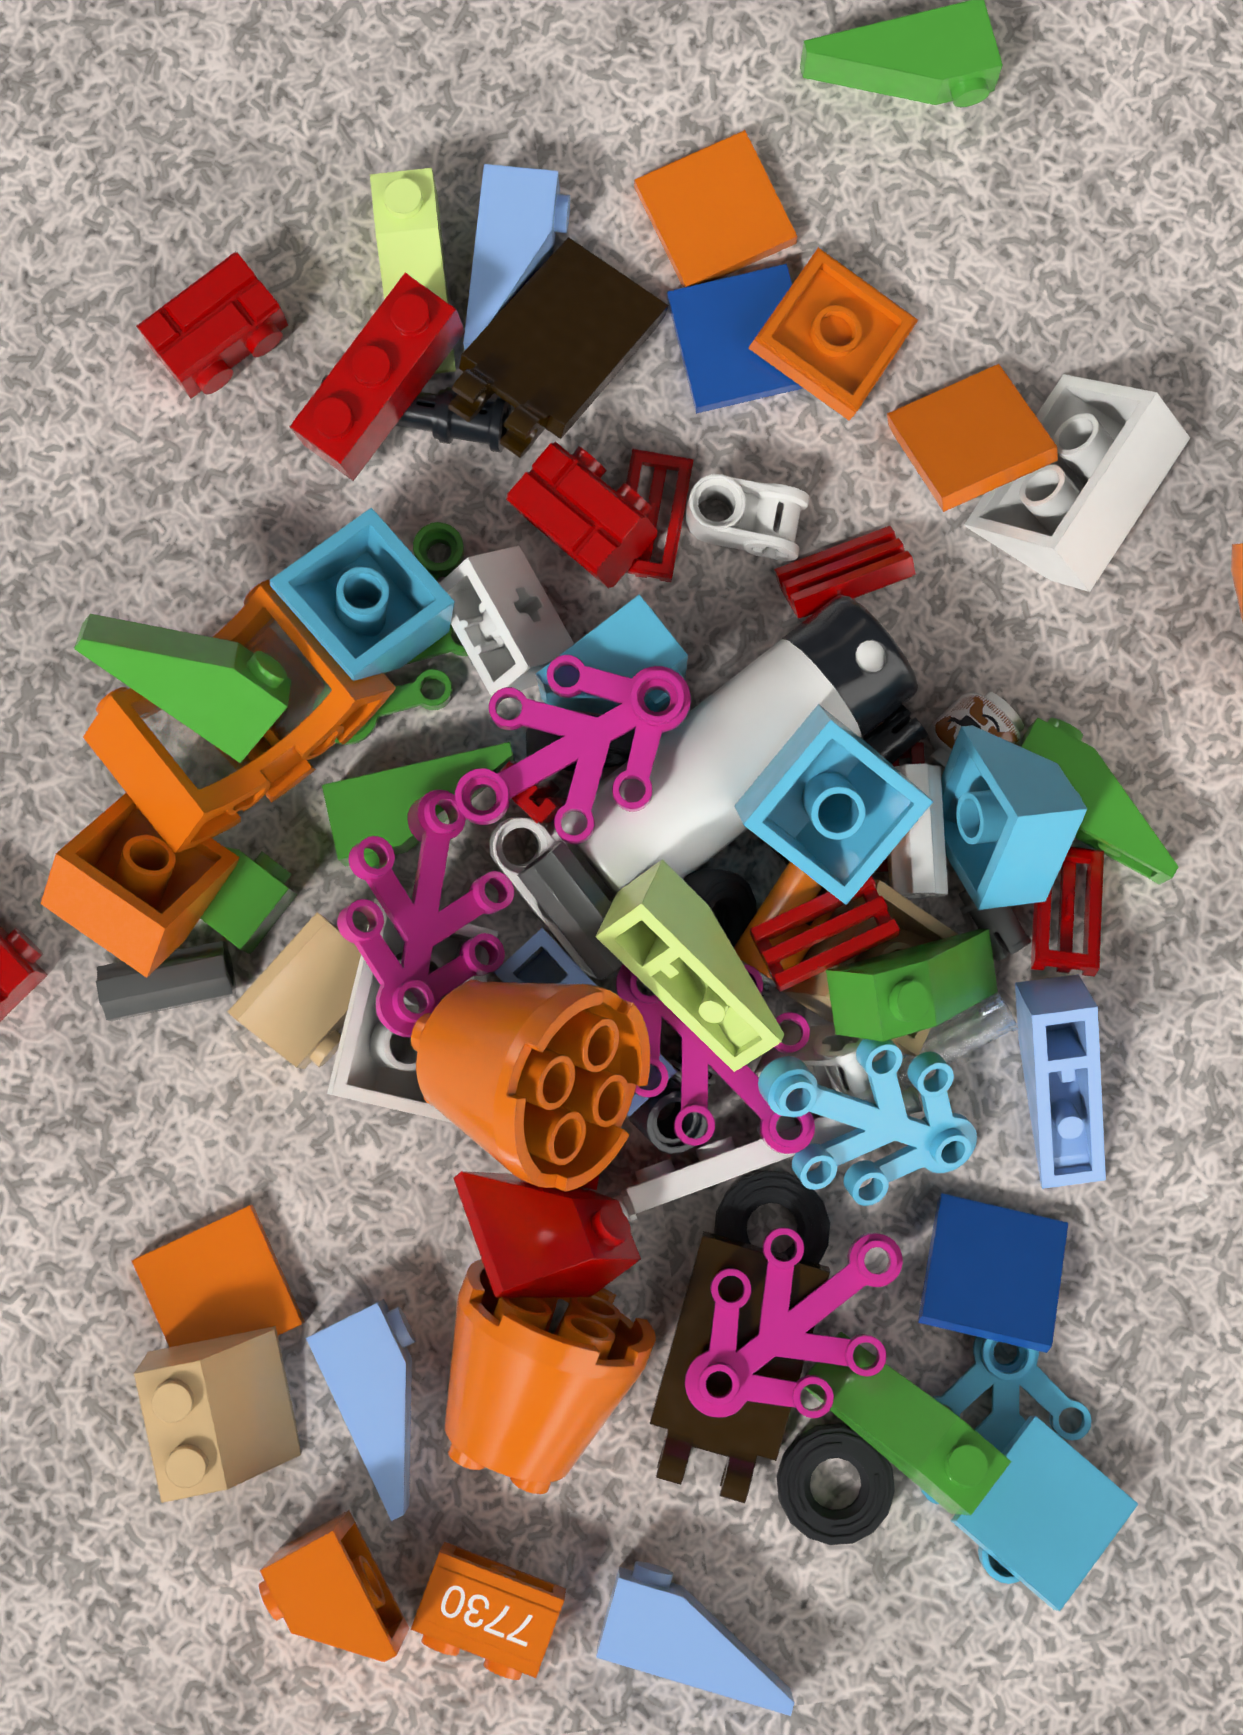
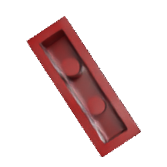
[289,272,465,481]

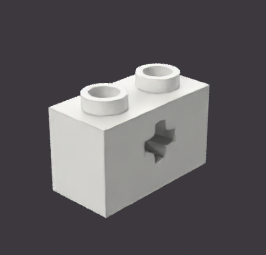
[439,545,574,697]

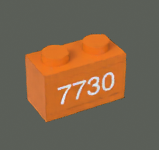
[410,1542,566,1680]

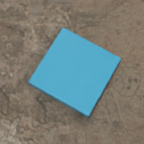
[950,1416,1138,1611]

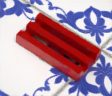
[626,449,694,583]
[774,526,916,619]
[499,761,567,823]
[1031,847,1104,977]
[750,876,900,993]

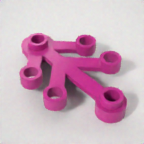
[455,655,691,844]
[337,790,514,1037]
[616,964,815,1154]
[685,1227,903,1418]

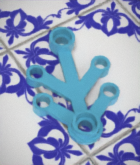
[758,1039,977,1206]
[920,1336,1092,1584]

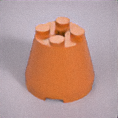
[411,980,650,1192]
[445,1259,656,1494]

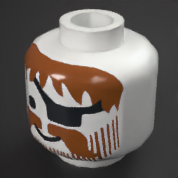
[929,692,1024,775]

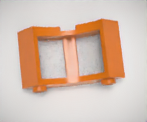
[83,579,396,854]

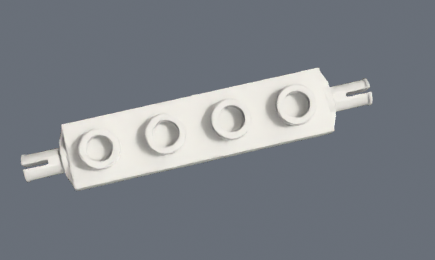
[612,1086,923,1221]

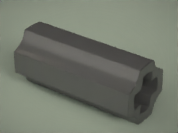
[517,841,623,980]
[96,941,236,1021]

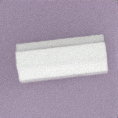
[887,764,948,899]

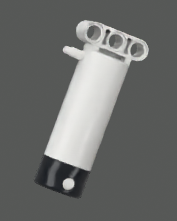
[489,595,918,979]

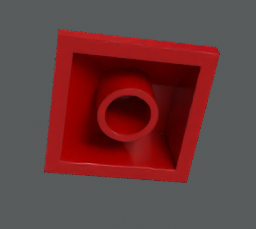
[453,1171,641,1298]

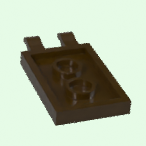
[448,237,669,458]
[650,1231,830,1503]

